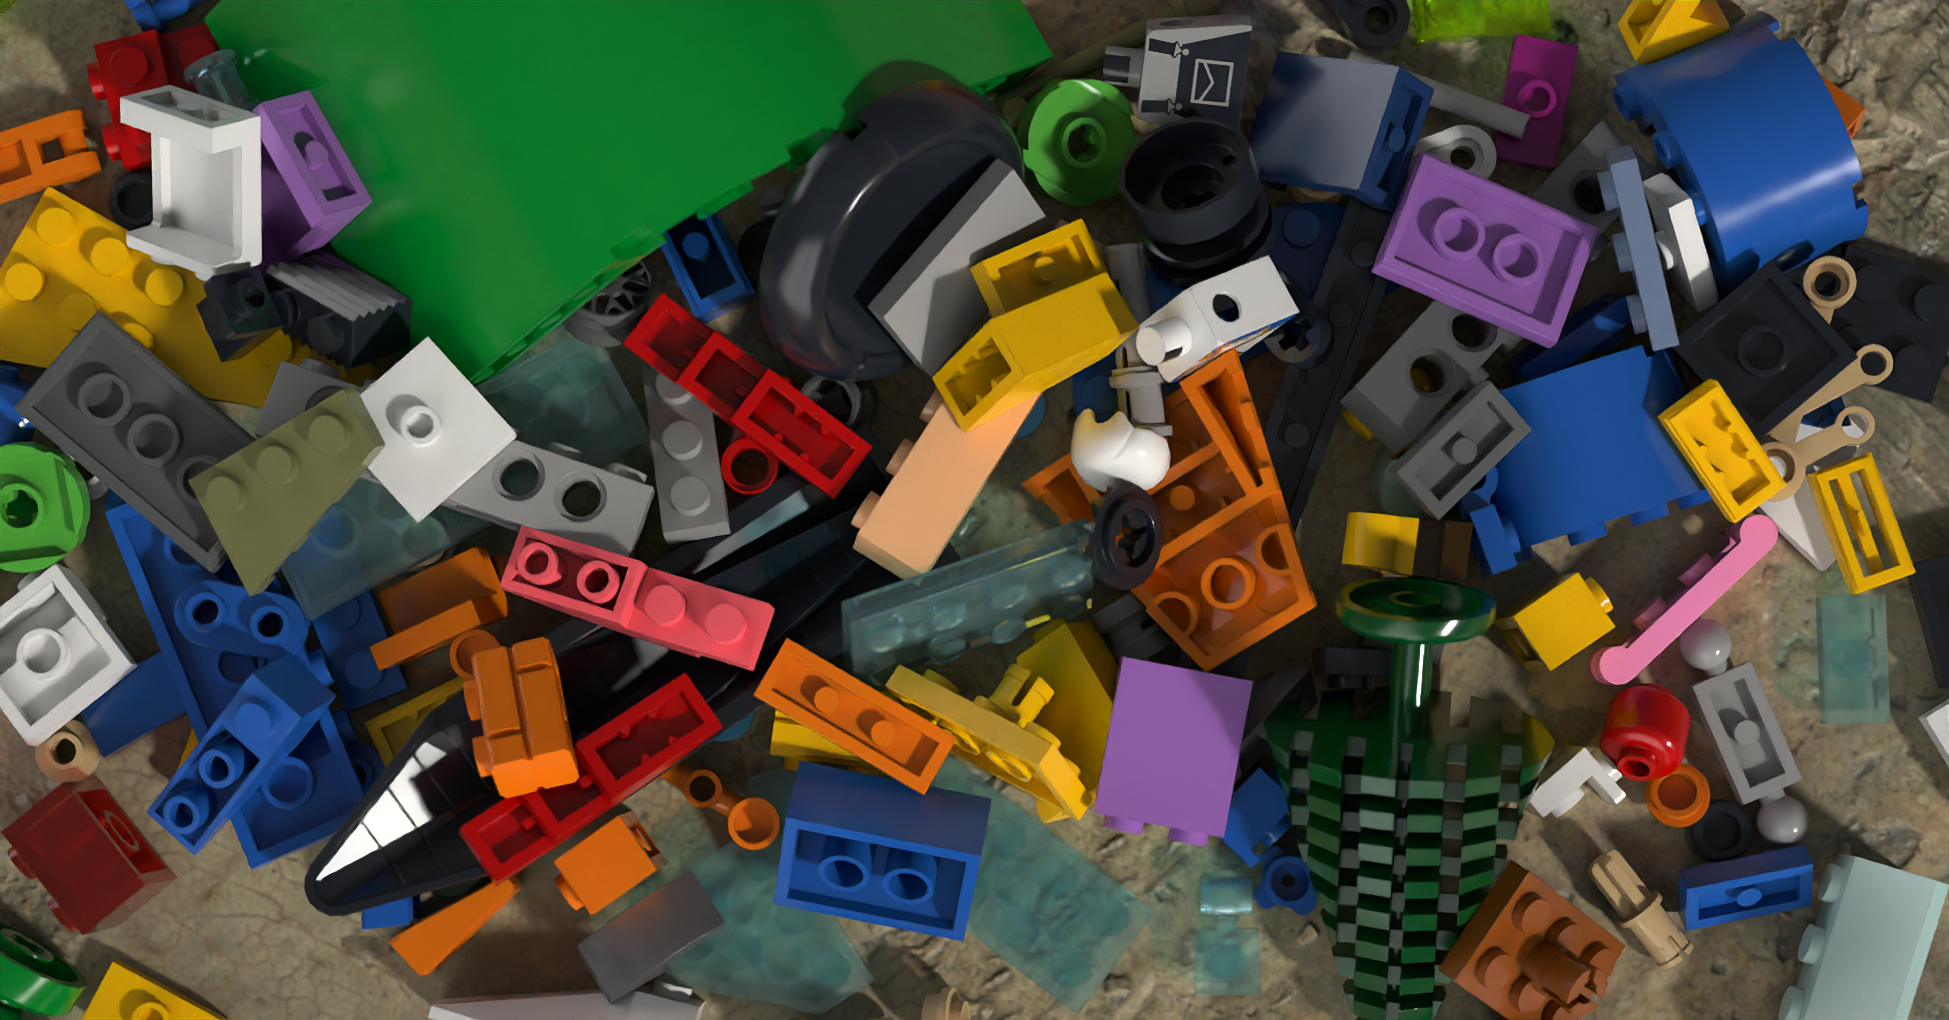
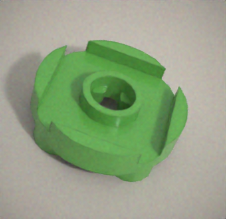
[1017,78,1140,207]
[0,441,91,573]

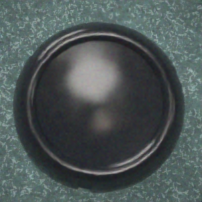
[759,79,1026,382]

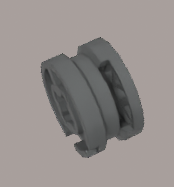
[562,260,651,347]

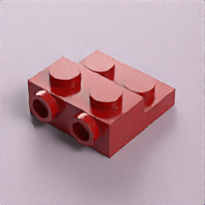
[87,23,251,172]

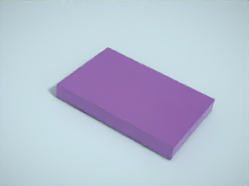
[1371,151,1599,349]

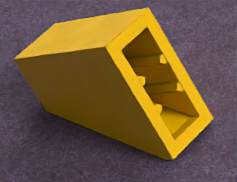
[932,272,1140,433]
[1016,618,1118,823]

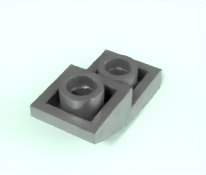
[576,870,726,1004]

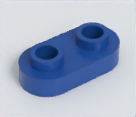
[174,581,308,661]

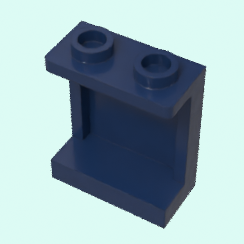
[1248,51,1435,211]

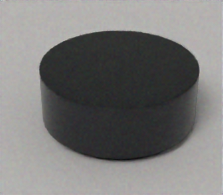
[1684,798,1753,863]

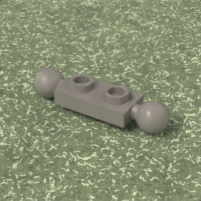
[1679,619,1809,847]

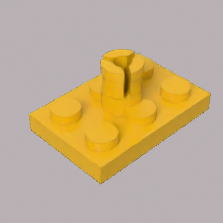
[885,663,1093,820]

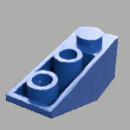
[146,653,336,856]

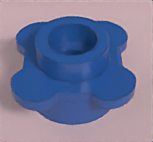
[1254,846,1317,915]

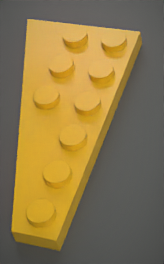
[0,186,380,409]

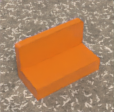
[370,546,513,671]

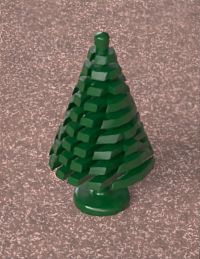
[1263,577,1556,1020]

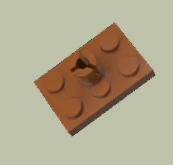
[1437,860,1626,1020]

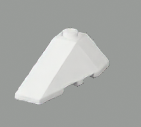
[428,978,705,1020]

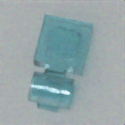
[1194,870,1260,995]

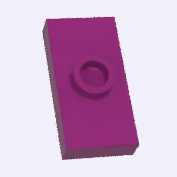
[1493,34,1579,173]

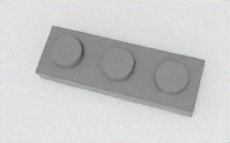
[641,366,731,545]

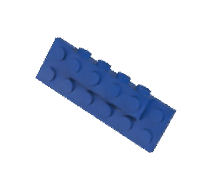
[104,503,366,870]

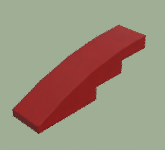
[622,293,873,499]
[459,673,723,887]

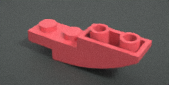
[499,525,775,671]

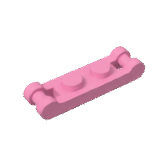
[1587,514,1778,685]

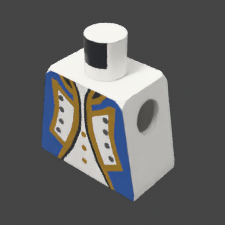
[1136,255,1299,383]

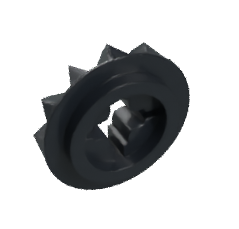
[1082,485,1163,590]

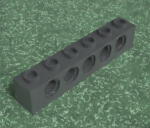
[1339,120,1658,454]

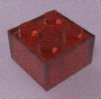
[1,779,178,936]

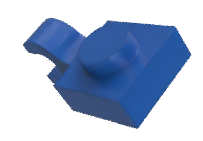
[1457,466,1521,579]

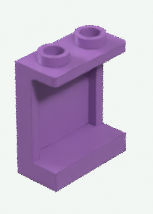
[240,90,373,282]
[1092,657,1253,846]

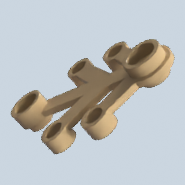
[1758,256,1893,502]

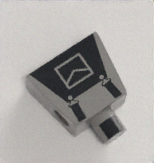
[1102,13,1252,128]

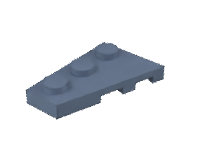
[1597,144,1679,351]

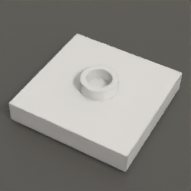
[360,337,517,523]

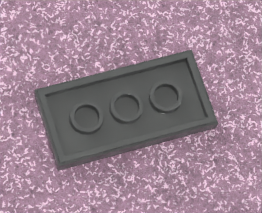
[13,310,257,574]

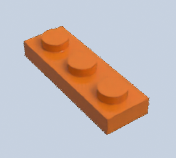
[753,638,957,795]

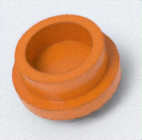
[1645,763,1710,827]

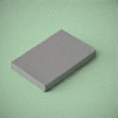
[868,158,1055,377]

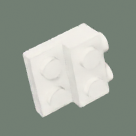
[0,563,138,747]

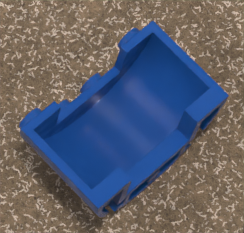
[1612,10,1868,300]
[1442,345,1713,563]

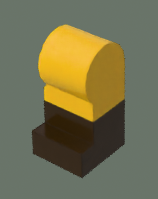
[1341,512,1473,583]

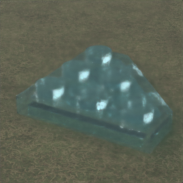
[607,830,875,1015]

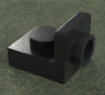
[196,268,284,362]

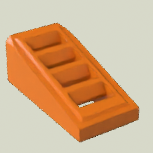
[388,874,524,976]

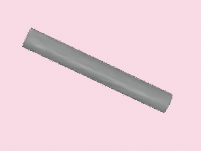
[1347,50,1531,139]

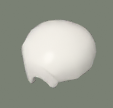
[1071,409,1171,493]

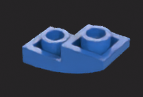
[80,652,187,758]

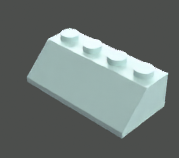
[1778,853,1949,1020]

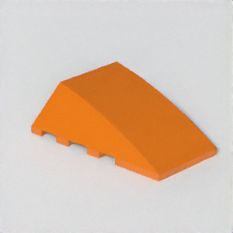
[1021,348,1317,672]

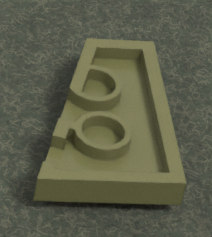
[188,387,386,596]

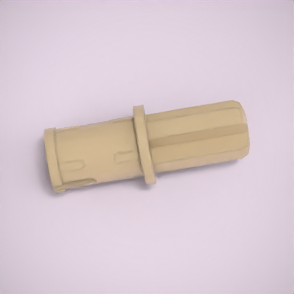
[1587,849,1694,971]

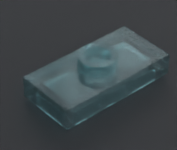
[1816,594,1890,724]

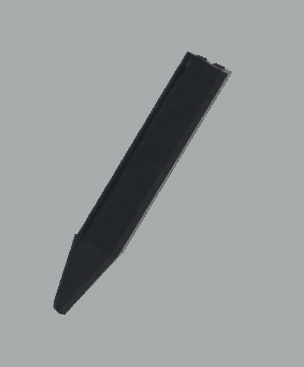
[304,421,967,917]

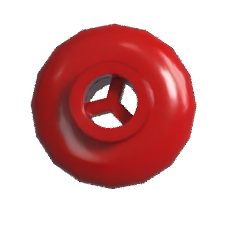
[1599,683,1691,781]

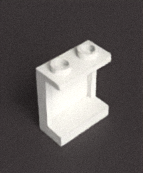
[120,85,262,281]

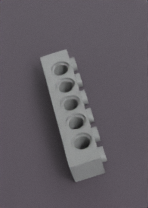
[254,358,656,559]

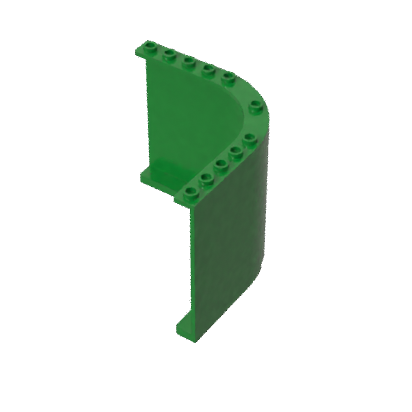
[204,0,1053,392]

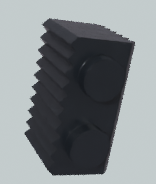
[265,248,413,371]

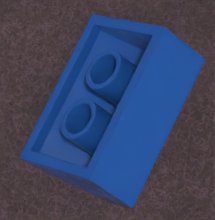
[773,761,992,942]

